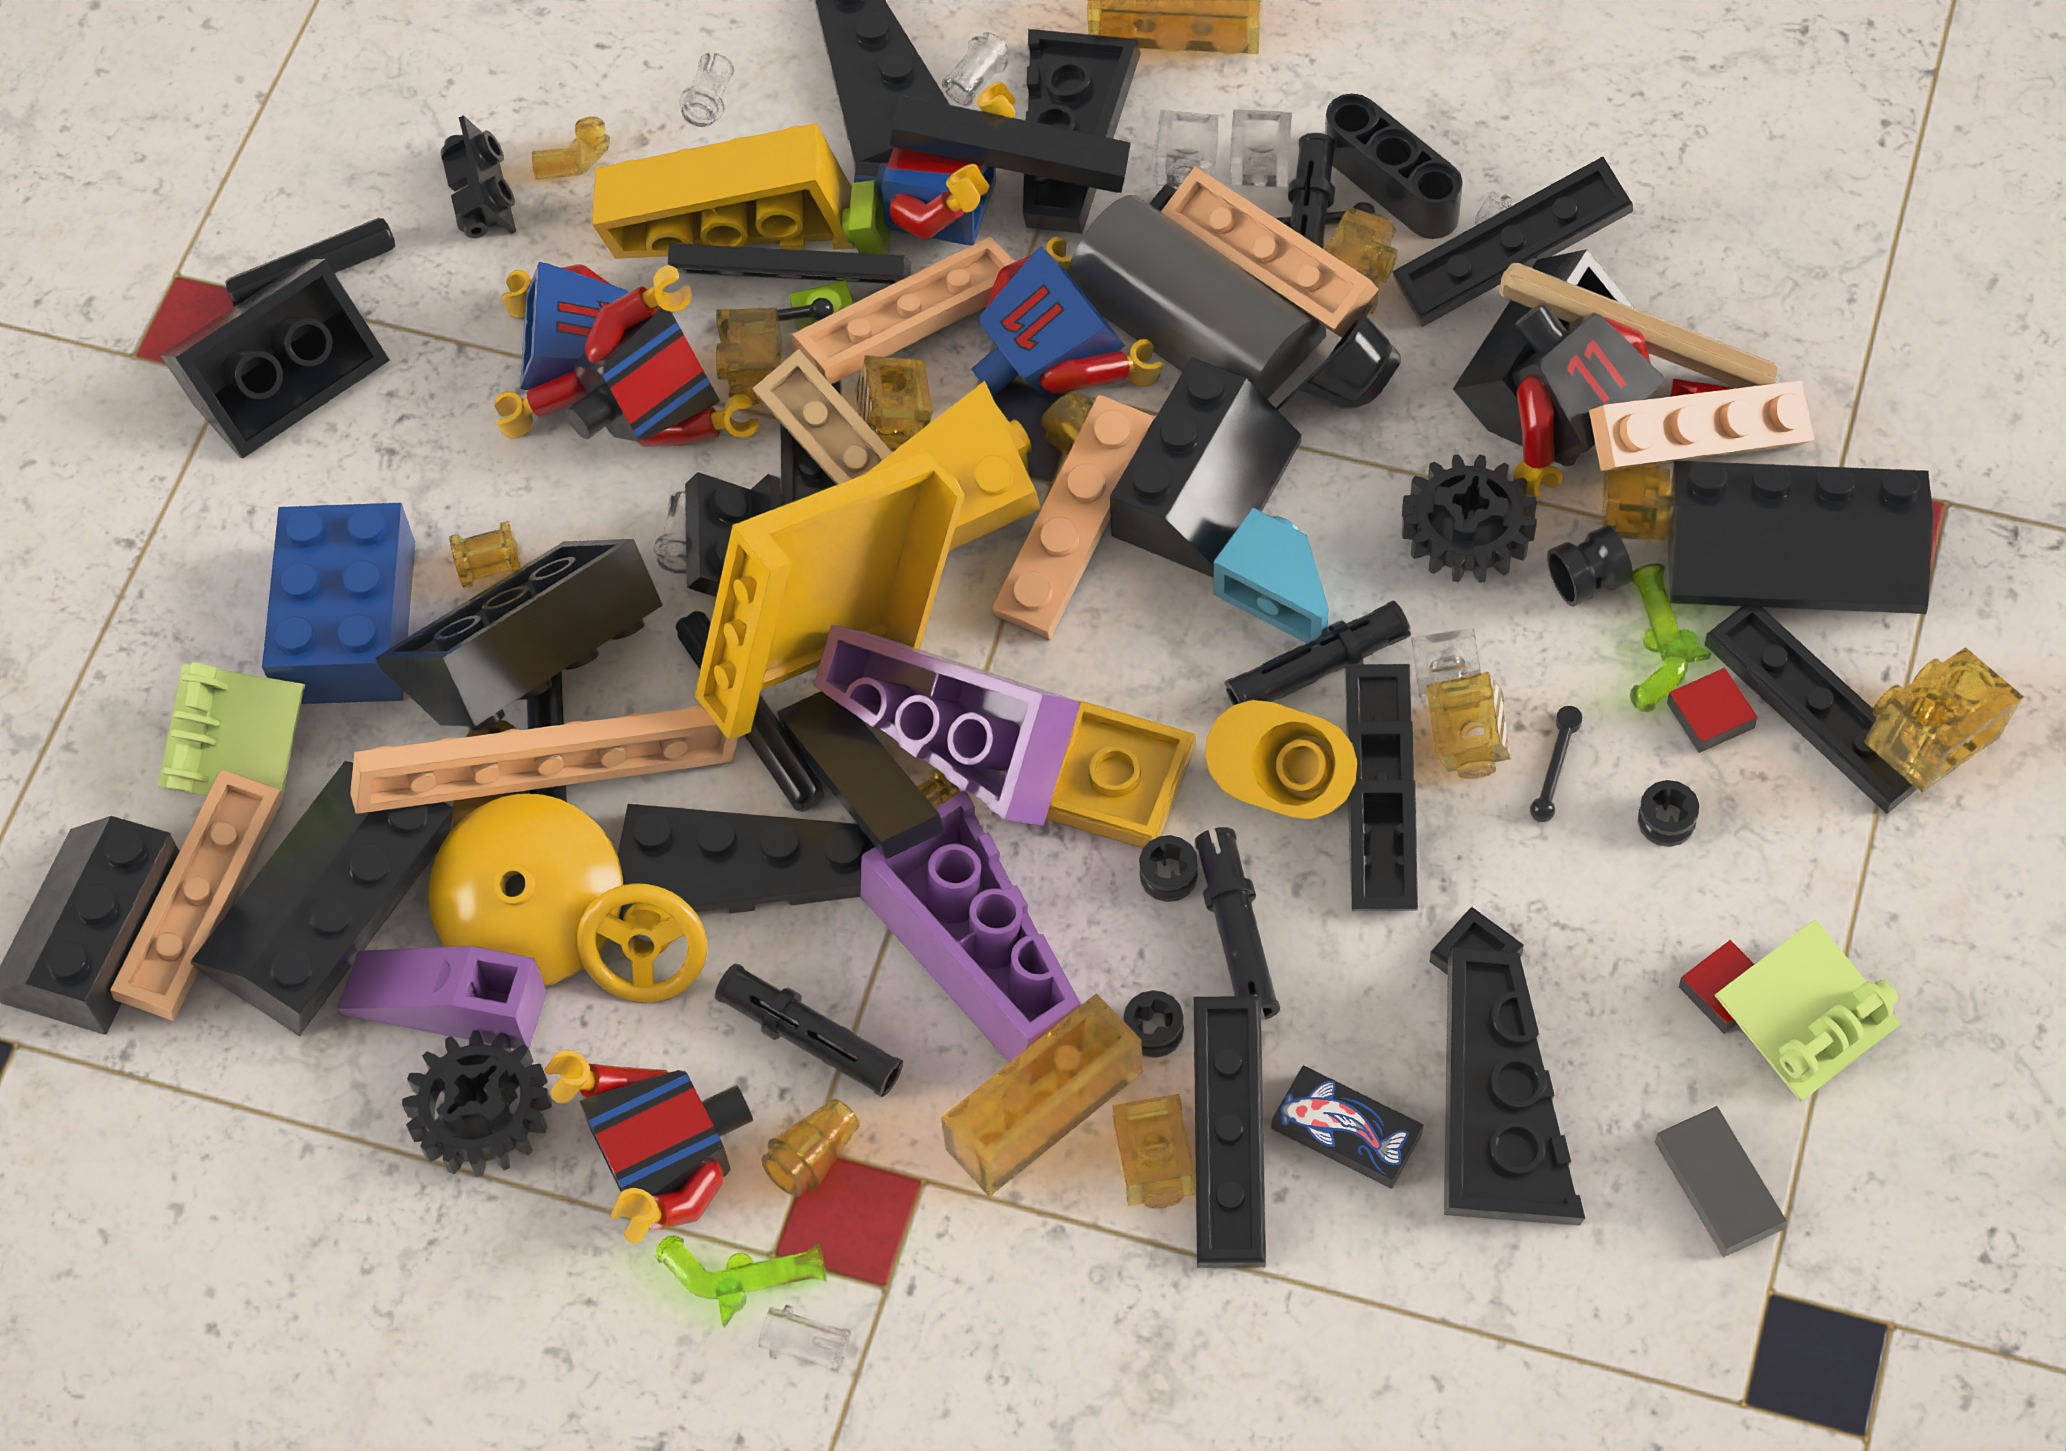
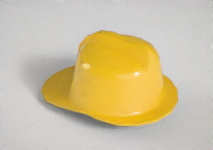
[1205,700,1358,820]

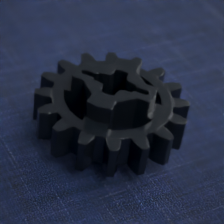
[1401,454,1537,583]
[402,1030,552,1177]

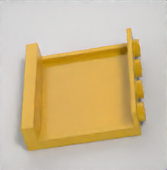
[695,450,965,741]

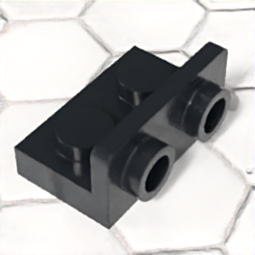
[685,472,784,597]

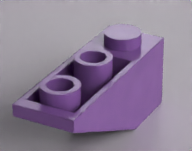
[338,946,547,1049]

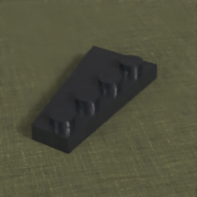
[617,804,875,920]

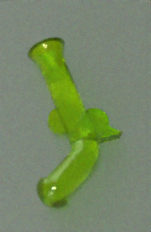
[1630,563,1711,712]
[655,1235,827,1328]

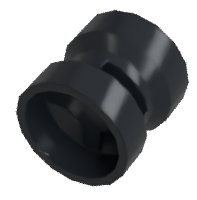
[1547,525,1633,607]

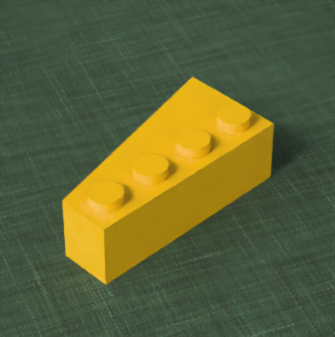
[592,123,855,259]
[864,381,1041,552]

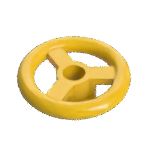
[577,884,707,1003]

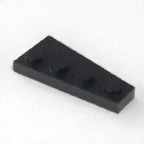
[814,0,950,168]
[1023,29,1141,234]
[1444,947,1585,1226]

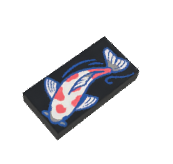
[1271,1065,1424,1189]

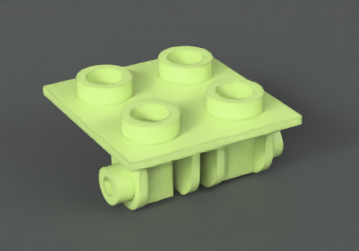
[157,662,305,809]
[1715,919,1901,1102]

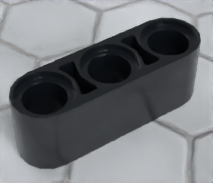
[1325,93,1463,239]

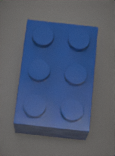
[262,502,415,704]

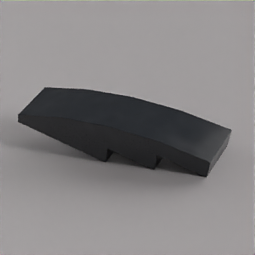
[1345,664,1418,911]

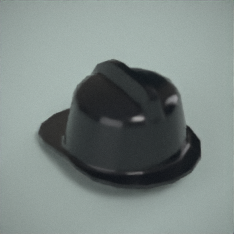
[1276,302,1401,410]

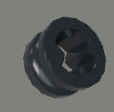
[1637,780,1699,847]
[1139,835,1198,902]
[1123,990,1184,1058]

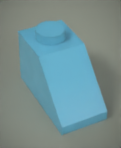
[1214,508,1329,643]

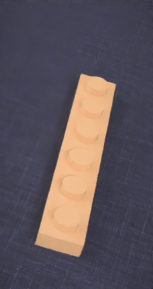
[350,705,738,814]

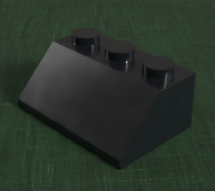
[1453,249,1636,466]
[160,259,390,459]
[1110,357,1302,578]
[0,816,180,1035]

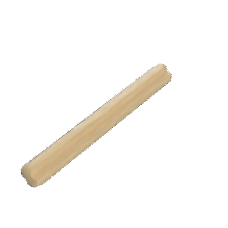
[1499,263,1778,388]

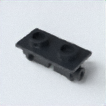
[440,115,516,239]

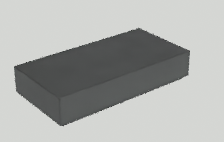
[1655,1106,1787,1258]

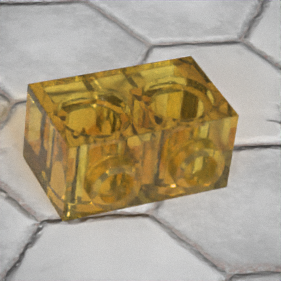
[1864,647,2024,792]

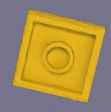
[1046,699,1196,848]

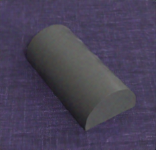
[1068,195,1326,399]

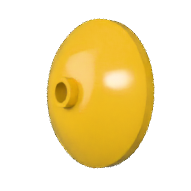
[428,794,623,987]

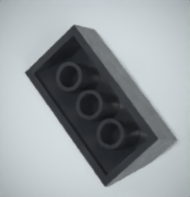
[1667,461,1933,614]
[375,539,663,731]
[190,761,453,1037]

